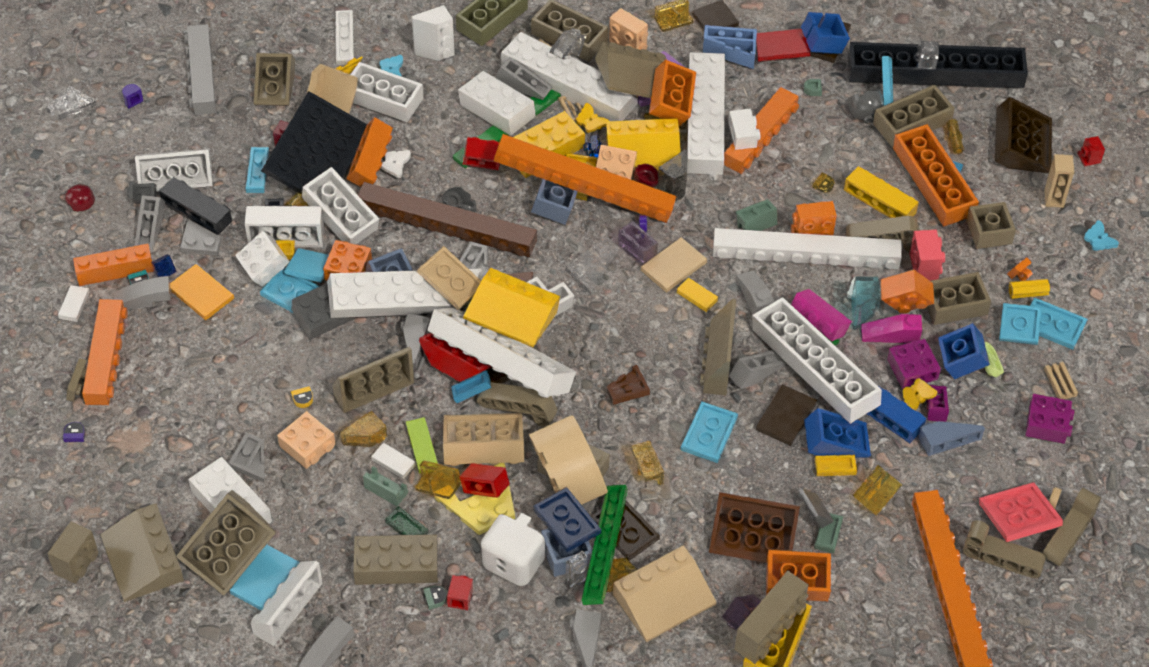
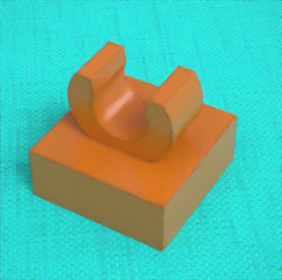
[1007,257,1033,281]

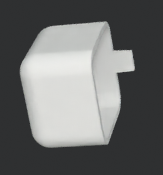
[481,513,545,586]

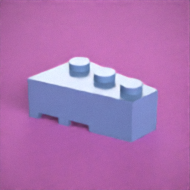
[703,25,757,69]

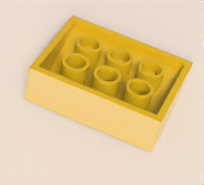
[606,119,682,174]
[463,268,560,347]

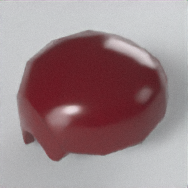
[633,163,661,188]
[65,184,95,212]

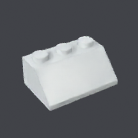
[412,5,454,61]

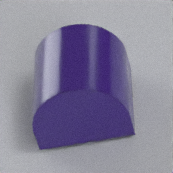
[122,84,144,109]

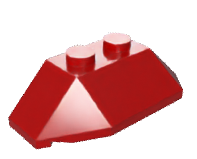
[419,332,491,382]

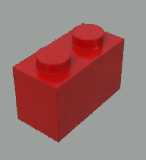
[463,137,500,170]
[459,463,510,498]

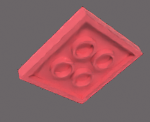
[979,482,1063,542]

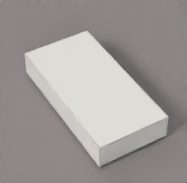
[58,285,90,322]
[371,443,416,479]

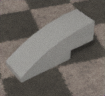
[114,276,171,309]
[299,616,354,667]

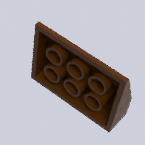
[709,492,800,563]

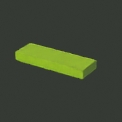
[405,417,439,473]

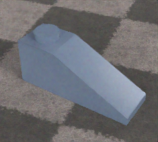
[918,421,985,456]

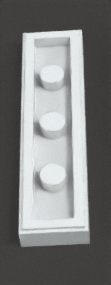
[336,10,354,65]

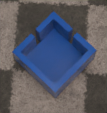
[801,12,850,54]

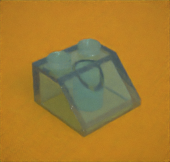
[851,276,881,330]

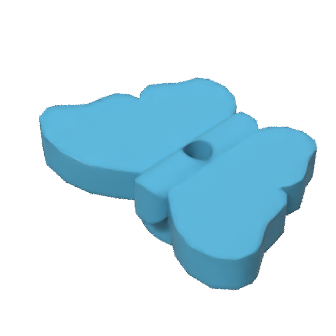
[379,55,403,77]
[1084,220,1119,251]

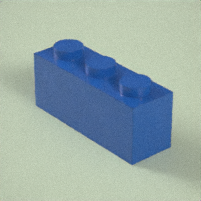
[867,386,926,444]

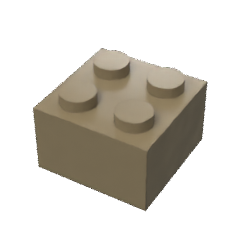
[966,202,1016,249]
[47,521,98,584]

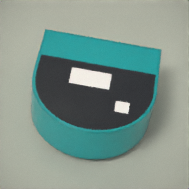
[128,270,149,285]

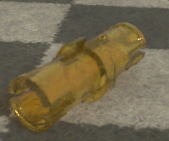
[946,119,965,154]

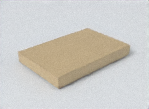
[641,237,707,293]
[417,246,481,311]

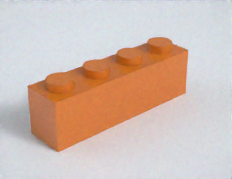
[346,117,393,187]
[73,243,154,286]

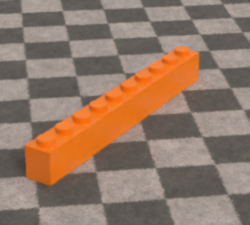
[494,134,676,223]
[912,490,993,667]

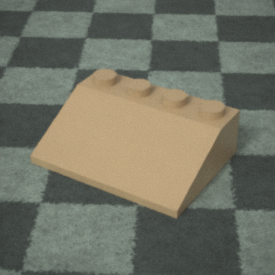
[443,413,524,466]
[613,545,717,642]

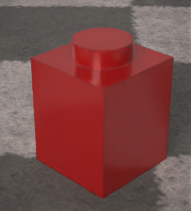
[447,575,473,610]

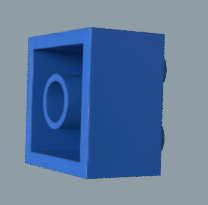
[938,323,990,379]

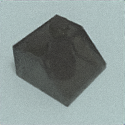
[657,149,688,201]

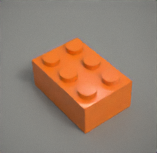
[649,60,696,126]
[766,550,831,602]

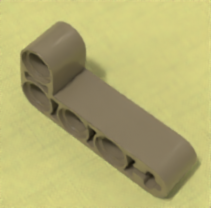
[845,216,920,252]
[477,382,558,427]
[1042,488,1101,567]
[963,520,1046,578]

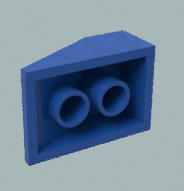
[804,408,871,458]

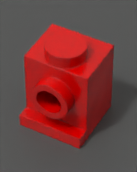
[1077,136,1105,167]

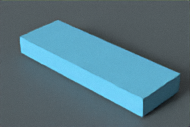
[882,56,893,106]
[246,147,270,193]

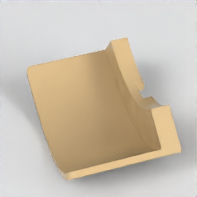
[292,64,358,118]
[529,415,608,505]

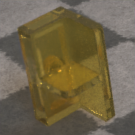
[654,0,693,32]
[631,440,664,485]
[415,460,461,499]
[852,465,902,515]

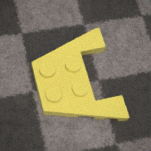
[434,463,515,535]

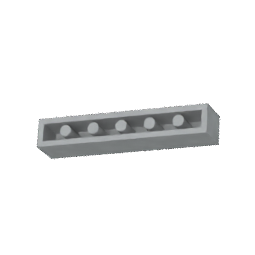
[184,24,216,115]

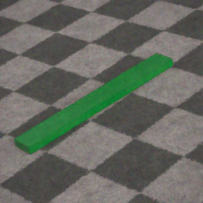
[453,89,561,169]
[581,485,628,605]

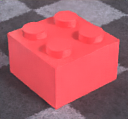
[909,229,945,281]

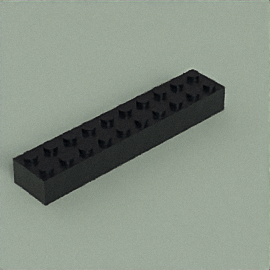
[848,42,1028,88]

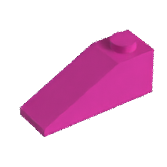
[861,314,922,343]

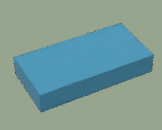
[451,371,491,403]

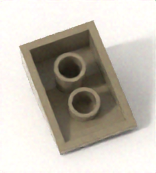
[254,53,295,106]

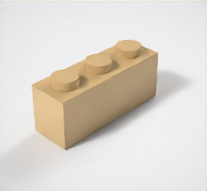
[1044,154,1074,208]

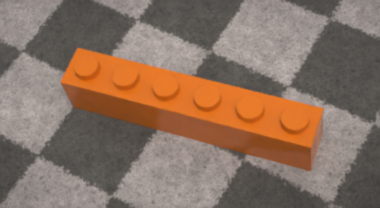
[724,87,799,174]
[82,299,128,405]

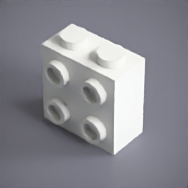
[235,231,290,287]

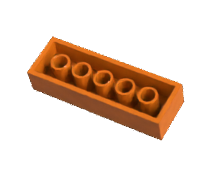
[893,124,979,227]

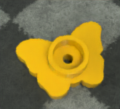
[576,103,609,133]
[903,378,937,411]

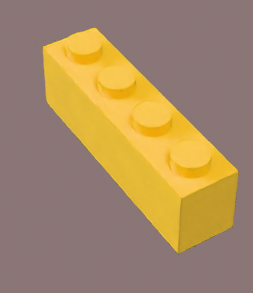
[844,166,919,218]

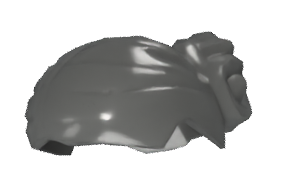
[442,187,476,213]

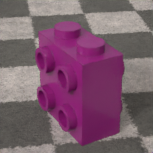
[887,339,941,390]
[1025,393,1075,444]

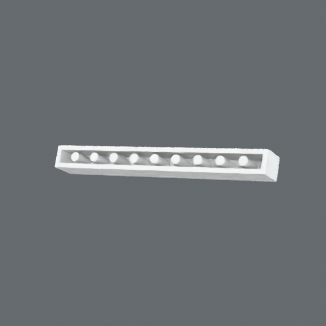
[713,228,901,269]

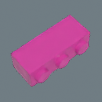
[791,289,852,341]

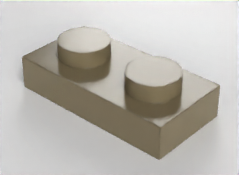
[66,358,87,402]

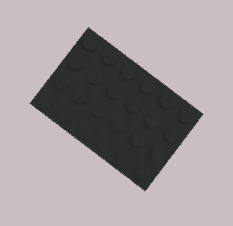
[261,91,367,194]

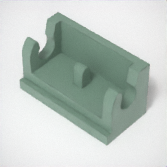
[736,199,778,231]
[363,466,409,506]

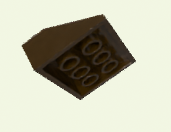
[995,96,1052,174]

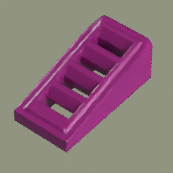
[927,385,949,422]

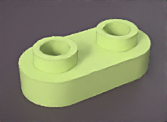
[985,342,1004,377]

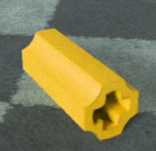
[1008,279,1050,299]

